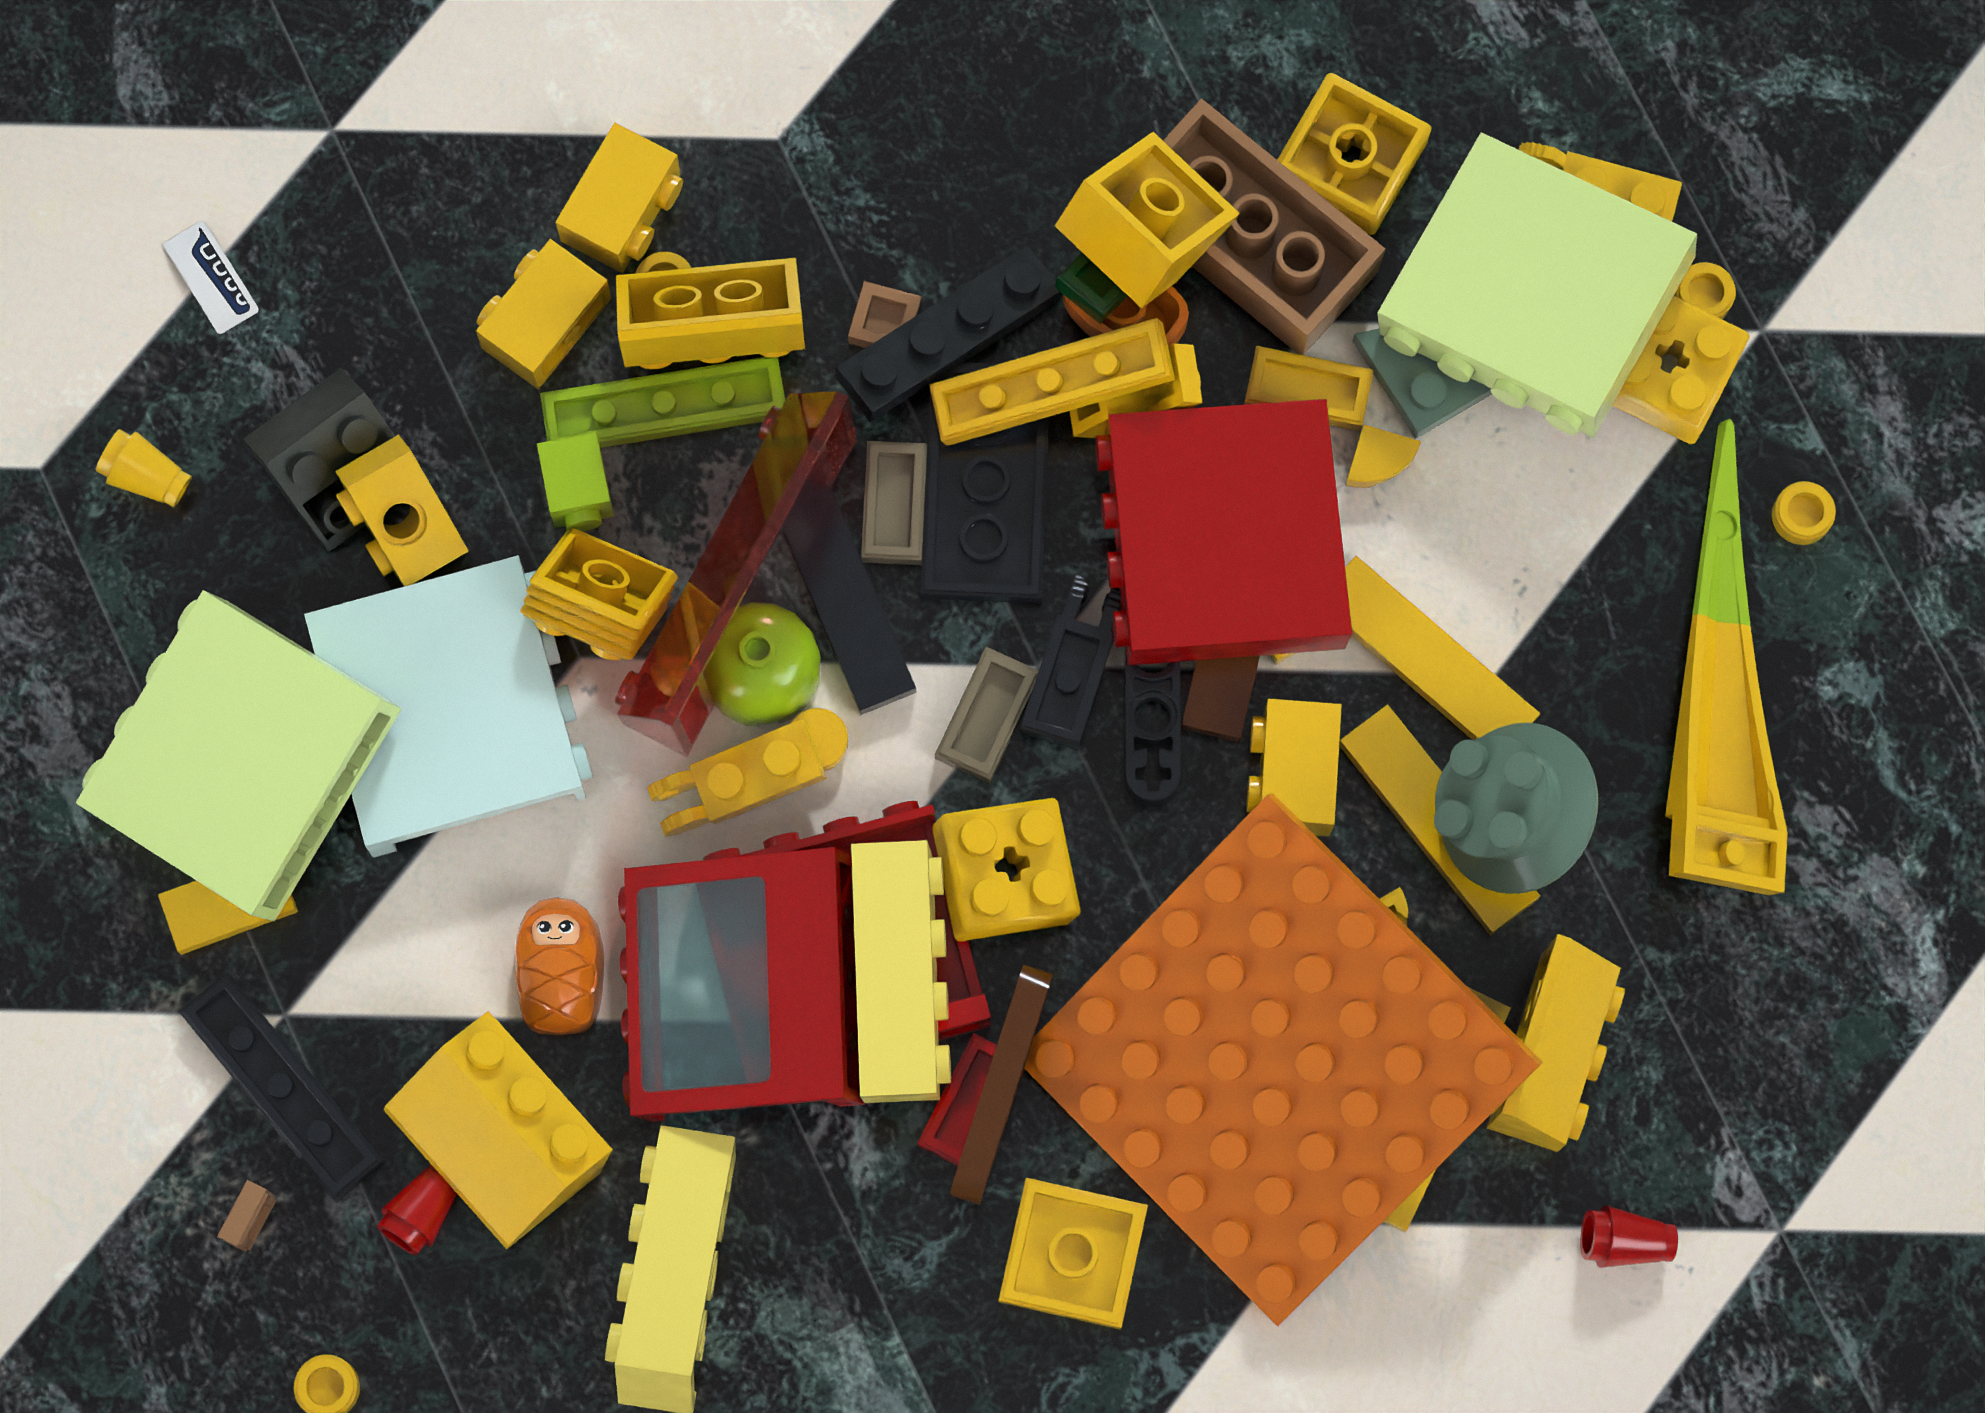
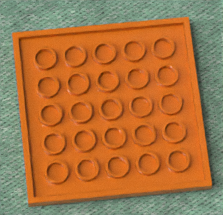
[1024,793,1543,1327]

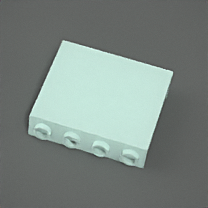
[304,555,593,858]

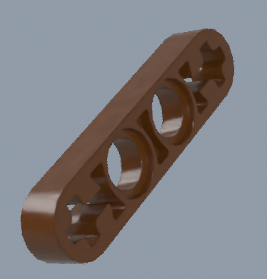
[950,965,1053,1205]

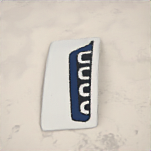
[163,221,258,334]

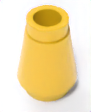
[96,429,192,508]

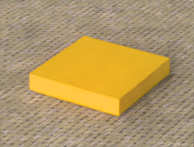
[998,1178,1148,1330]

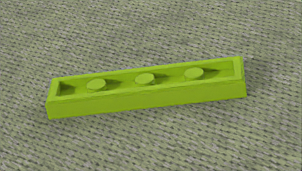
[540,357,788,448]

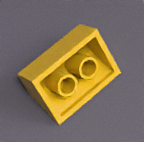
[616,258,805,369]
[1487,934,1625,1152]
[384,1011,613,1249]

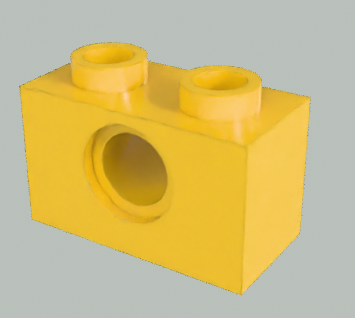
[335,434,469,587]

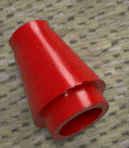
[377,1164,457,1256]
[1580,1205,1678,1268]

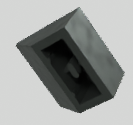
[243,368,395,552]

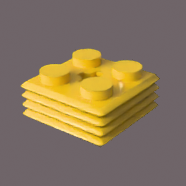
[1277,73,1431,235]
[1612,296,1750,444]
[520,528,678,661]
[932,798,1081,941]

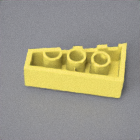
[851,840,951,1103]
[605,1125,736,1413]

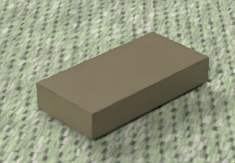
[861,441,927,565]
[935,647,1039,784]

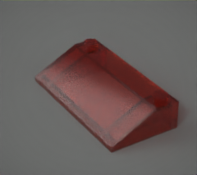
[615,391,857,757]

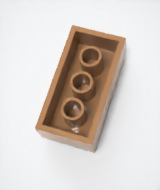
[1163,98,1385,355]

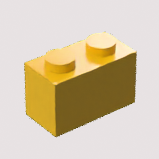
[555,122,684,274]
[476,239,612,390]
[1246,699,1342,836]

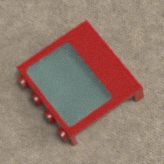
[618,847,865,1122]

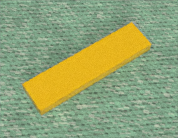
[929,318,1175,446]
[1345,555,1540,740]
[1339,704,1540,936]

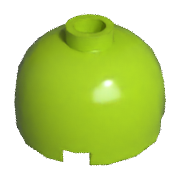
[699,602,821,726]

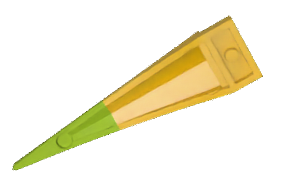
[1665,419,1788,895]

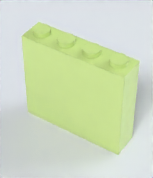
[1377,133,1697,438]
[76,590,402,922]

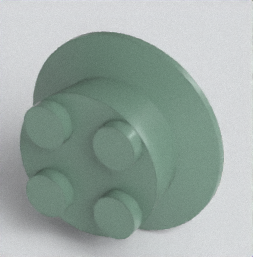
[1434,723,1598,894]

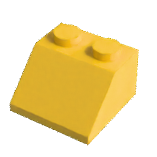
[1055,132,1240,308]

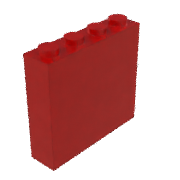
[1095,399,1352,666]

